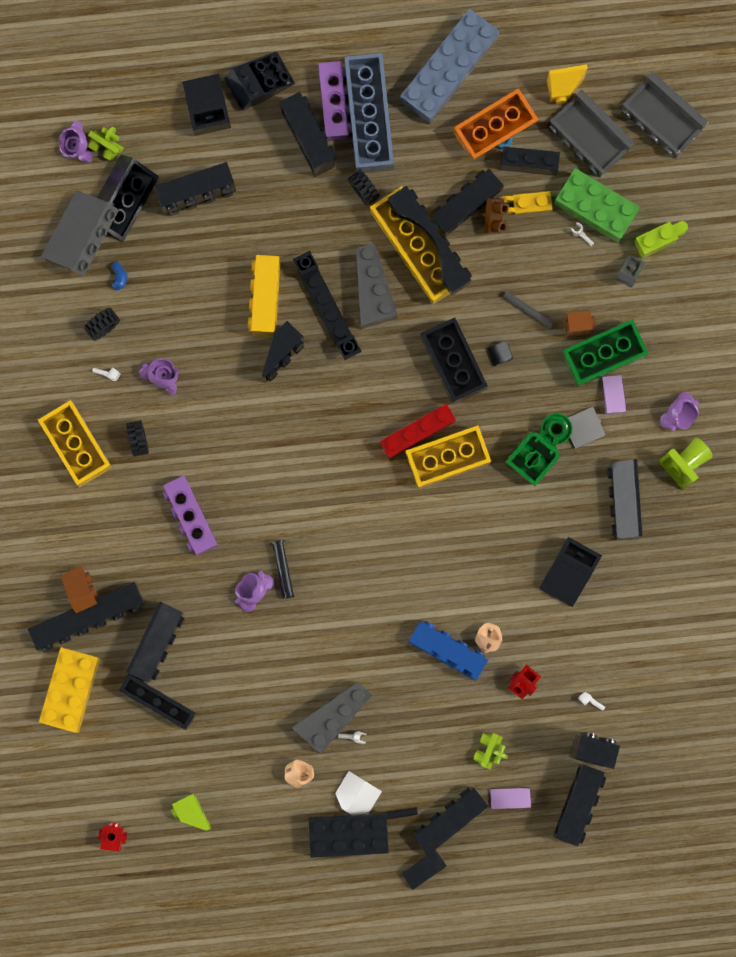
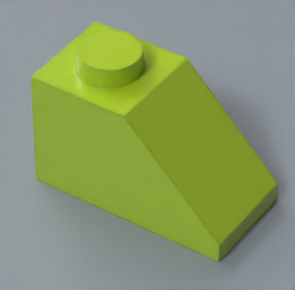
[171,793,211,831]

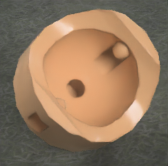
[475,623,502,653]
[285,760,314,788]

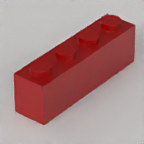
[380,404,456,460]

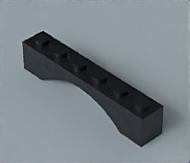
[387,186,472,296]

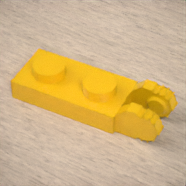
[499,191,552,215]

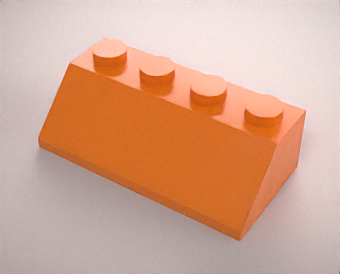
[453,88,539,160]

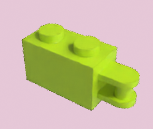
[634,221,688,259]

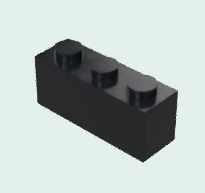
[500,146,560,176]

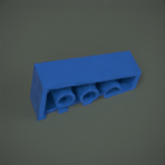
[409,620,488,681]

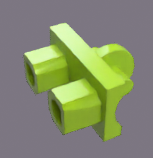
[87,126,124,161]
[473,733,508,770]

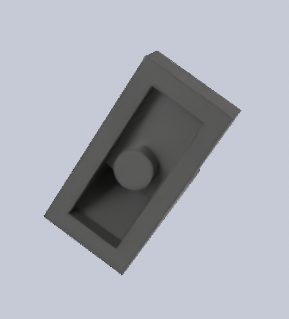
[616,253,646,287]

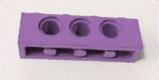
[318,61,352,142]
[162,476,218,556]

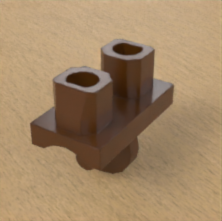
[480,198,509,233]

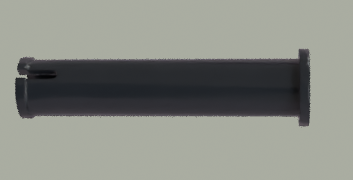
[270,540,295,599]

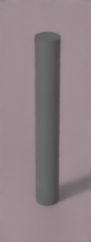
[503,291,554,329]

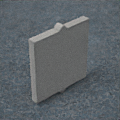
[568,407,606,449]

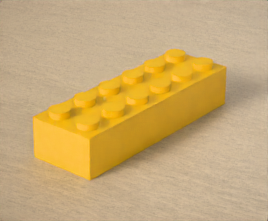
[370,186,450,305]

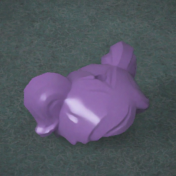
[59,120,92,163]
[139,358,179,396]
[660,392,699,432]
[234,571,274,612]

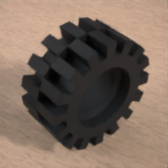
[348,169,380,206]
[84,307,120,341]
[126,420,149,457]

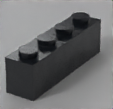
[431,169,504,237]
[119,674,197,730]
[413,787,489,855]

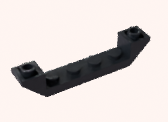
[293,251,362,360]

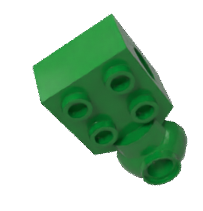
[505,413,573,486]

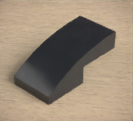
[402,850,447,890]

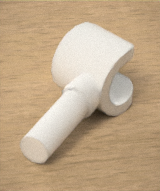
[571,223,594,246]
[93,368,121,381]
[578,692,605,711]
[338,731,367,744]

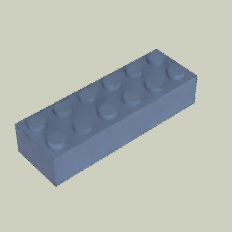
[400,9,499,124]
[345,53,394,172]

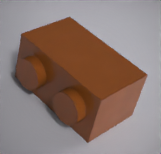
[564,311,595,338]
[60,566,98,613]

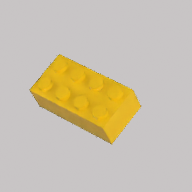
[248,255,280,338]
[38,400,112,487]
[405,426,491,489]
[39,647,101,733]

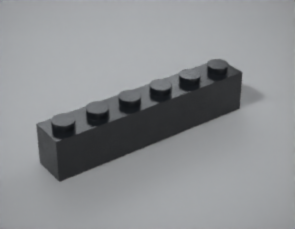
[28,582,145,652]

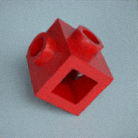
[508,664,541,700]
[98,822,127,852]

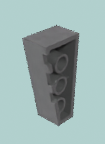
[356,243,397,330]
[292,682,372,754]

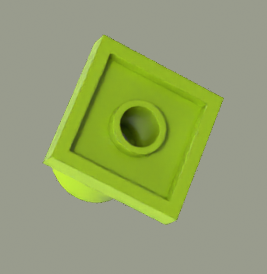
[658,438,713,490]

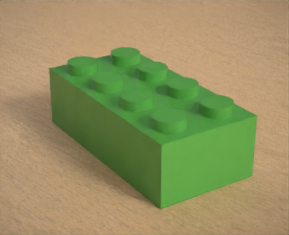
[554,168,640,243]

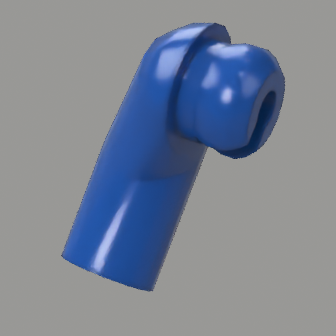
[111,261,128,291]

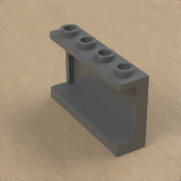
[620,72,709,159]
[548,89,635,178]
[41,190,118,277]

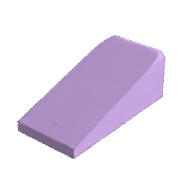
[602,375,626,415]
[490,788,531,809]

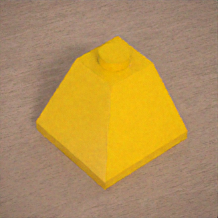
[547,64,588,104]

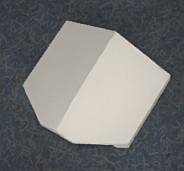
[335,771,382,815]

